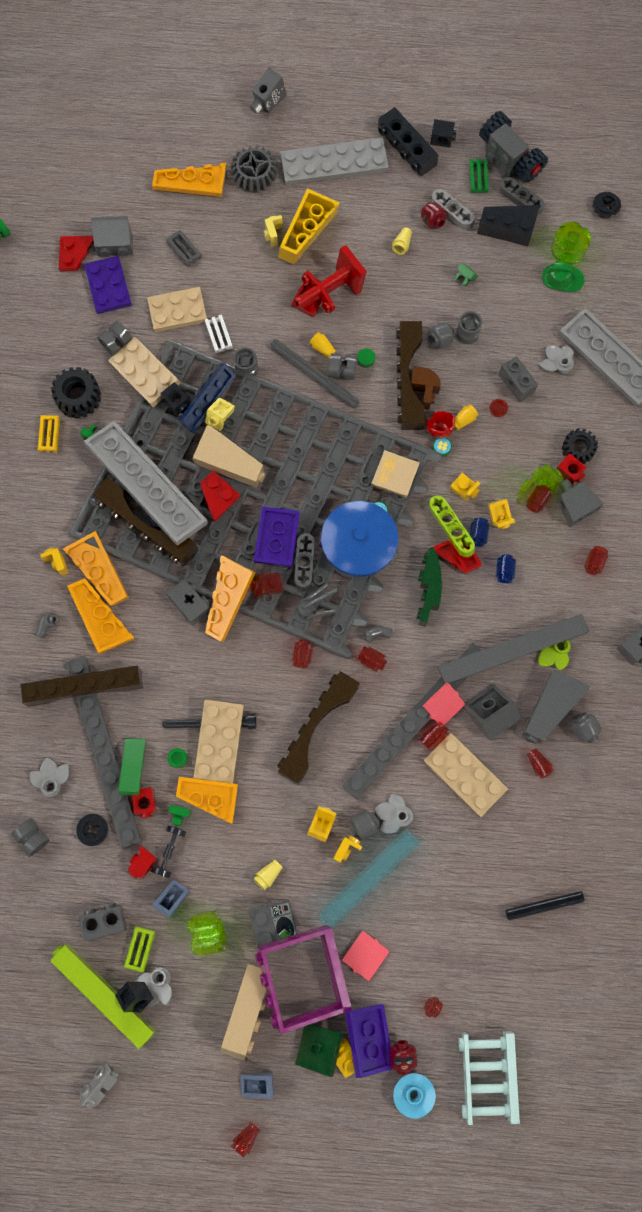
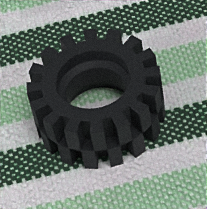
[562,428,598,464]

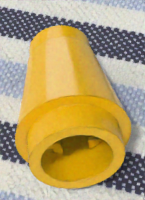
[309,332,336,359]
[454,404,479,431]

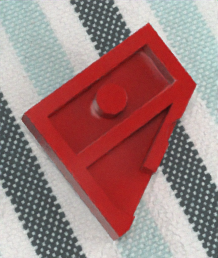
[59,236,94,272]
[200,470,241,522]
[432,534,482,575]

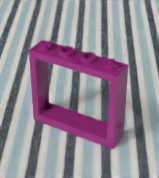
[255,925,352,1034]

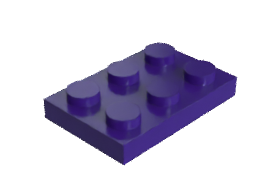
[84,256,132,314]
[254,506,300,568]
[345,1004,392,1078]

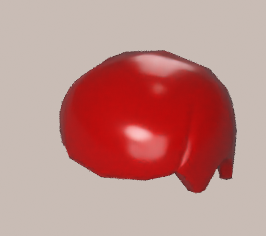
[426,411,455,439]

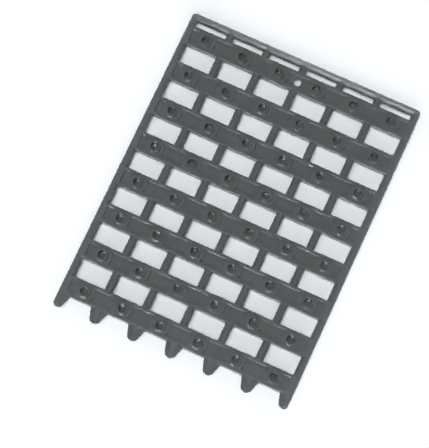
[69,340,442,659]

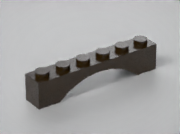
[396,321,425,430]
[93,477,198,566]
[20,665,143,707]
[277,671,360,786]

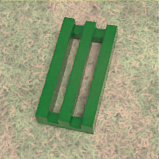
[469,159,489,193]

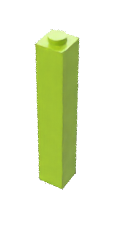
[50,944,156,1049]

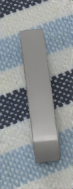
[431,189,474,229]

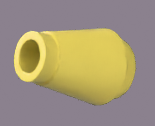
[392,227,412,255]
[253,860,283,891]

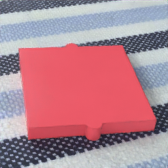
[423,682,465,728]
[342,930,390,981]

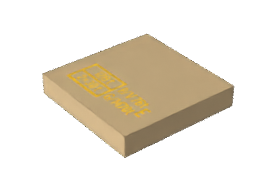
[371,450,420,498]

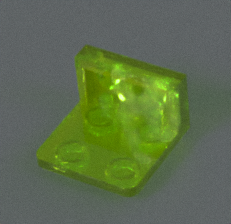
[516,464,564,503]

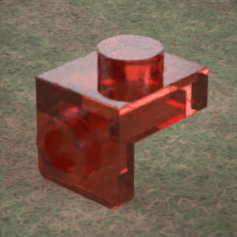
[251,573,284,598]

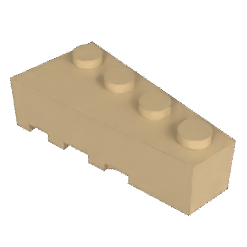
[221,964,274,1061]

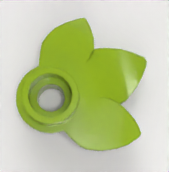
[538,640,571,671]

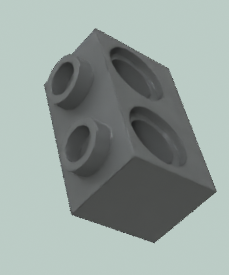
[79,903,128,942]

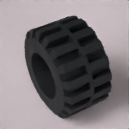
[51,367,101,419]

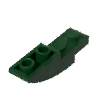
[416,547,442,627]

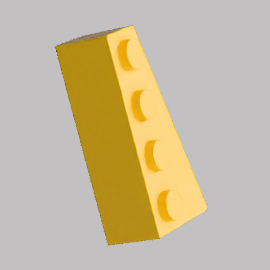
[278,188,340,264]

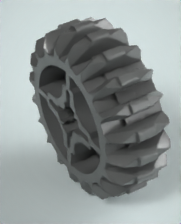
[231,145,278,193]

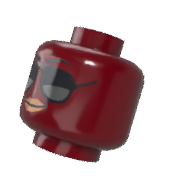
[421,202,447,230]
[389,1040,417,1075]

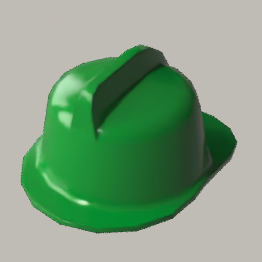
[542,261,585,292]

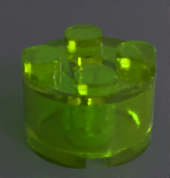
[551,222,591,265]
[186,910,226,957]

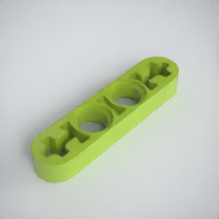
[429,496,475,557]

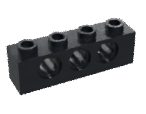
[378,107,439,176]

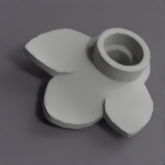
[539,345,574,374]
[30,758,69,797]
[375,794,413,834]
[136,967,172,1008]

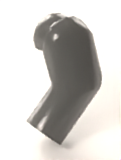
[35,613,59,638]
[364,625,393,642]

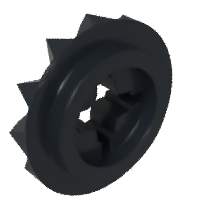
[592,192,621,219]
[76,814,109,846]

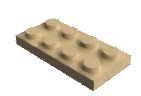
[108,337,180,407]
[194,700,244,783]
[423,733,508,818]

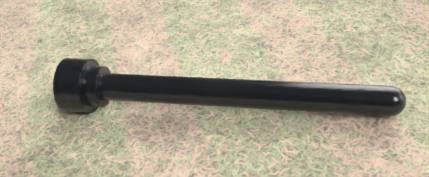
[162,713,256,729]

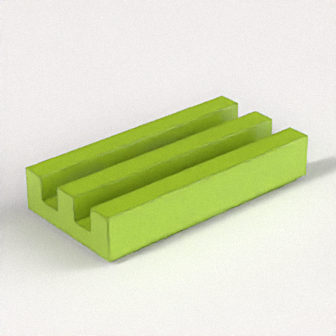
[124,926,156,973]

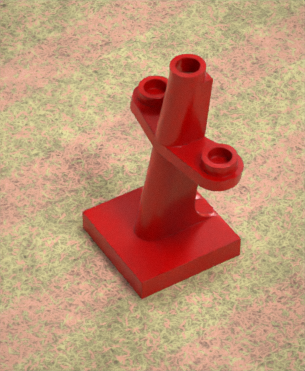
[294,245,367,313]

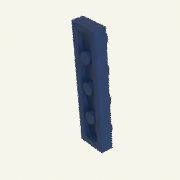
[178,363,236,433]

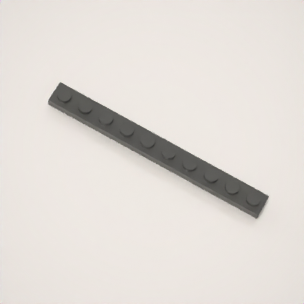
[343,643,481,799]
[66,656,142,849]

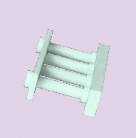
[458,1031,520,1125]

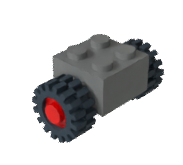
[479,111,548,183]

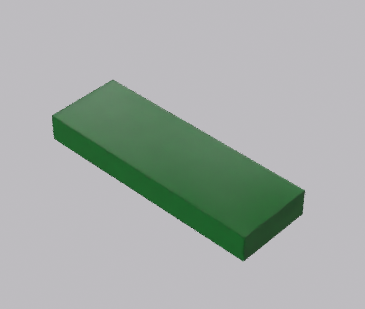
[118,739,146,795]

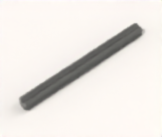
[270,339,359,408]

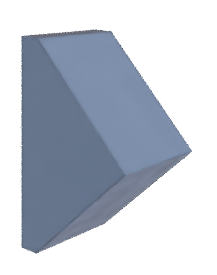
[152,879,190,918]
[240,1071,274,1099]

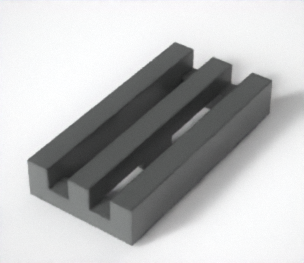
[166,230,202,267]

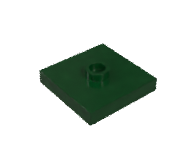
[295,1023,343,1077]

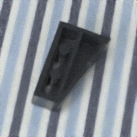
[477,205,540,247]

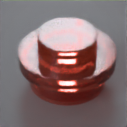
[489,399,508,417]
[424,997,443,1018]

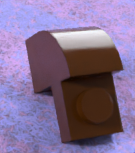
[411,366,441,410]

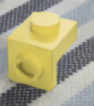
[264,215,283,247]

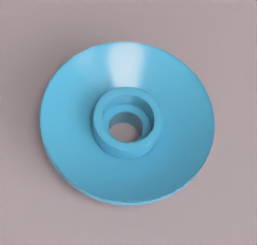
[393,1073,436,1119]

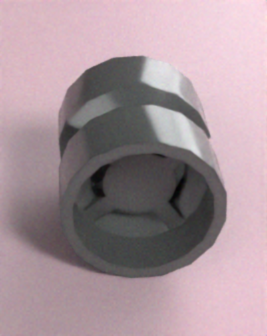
[456,311,483,344]
[97,320,132,355]
[233,347,258,379]
[328,353,357,380]
[11,818,50,857]

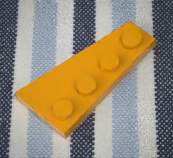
[152,163,227,197]
[63,531,129,607]
[205,555,256,642]
[67,579,134,655]

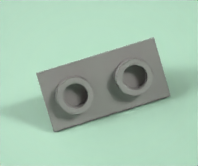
[79,1062,119,1109]

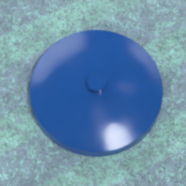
[321,501,398,577]

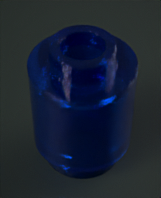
[469,518,490,547]
[496,554,516,584]

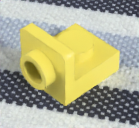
[205,398,235,431]

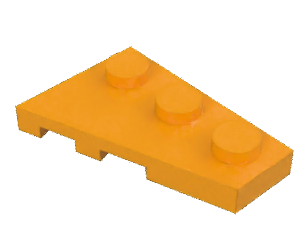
[176,777,238,825]

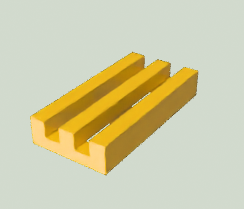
[38,415,60,453]

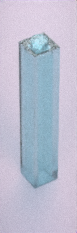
[318,828,421,929]

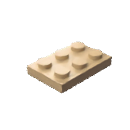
[147,287,207,332]

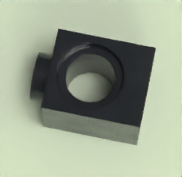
[430,119,457,148]
[160,382,190,416]
[115,981,154,1013]

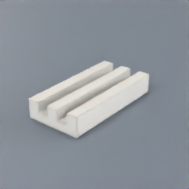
[205,314,233,354]

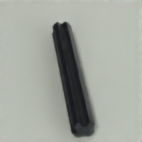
[505,891,585,920]

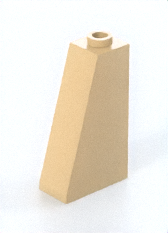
[193,425,266,488]

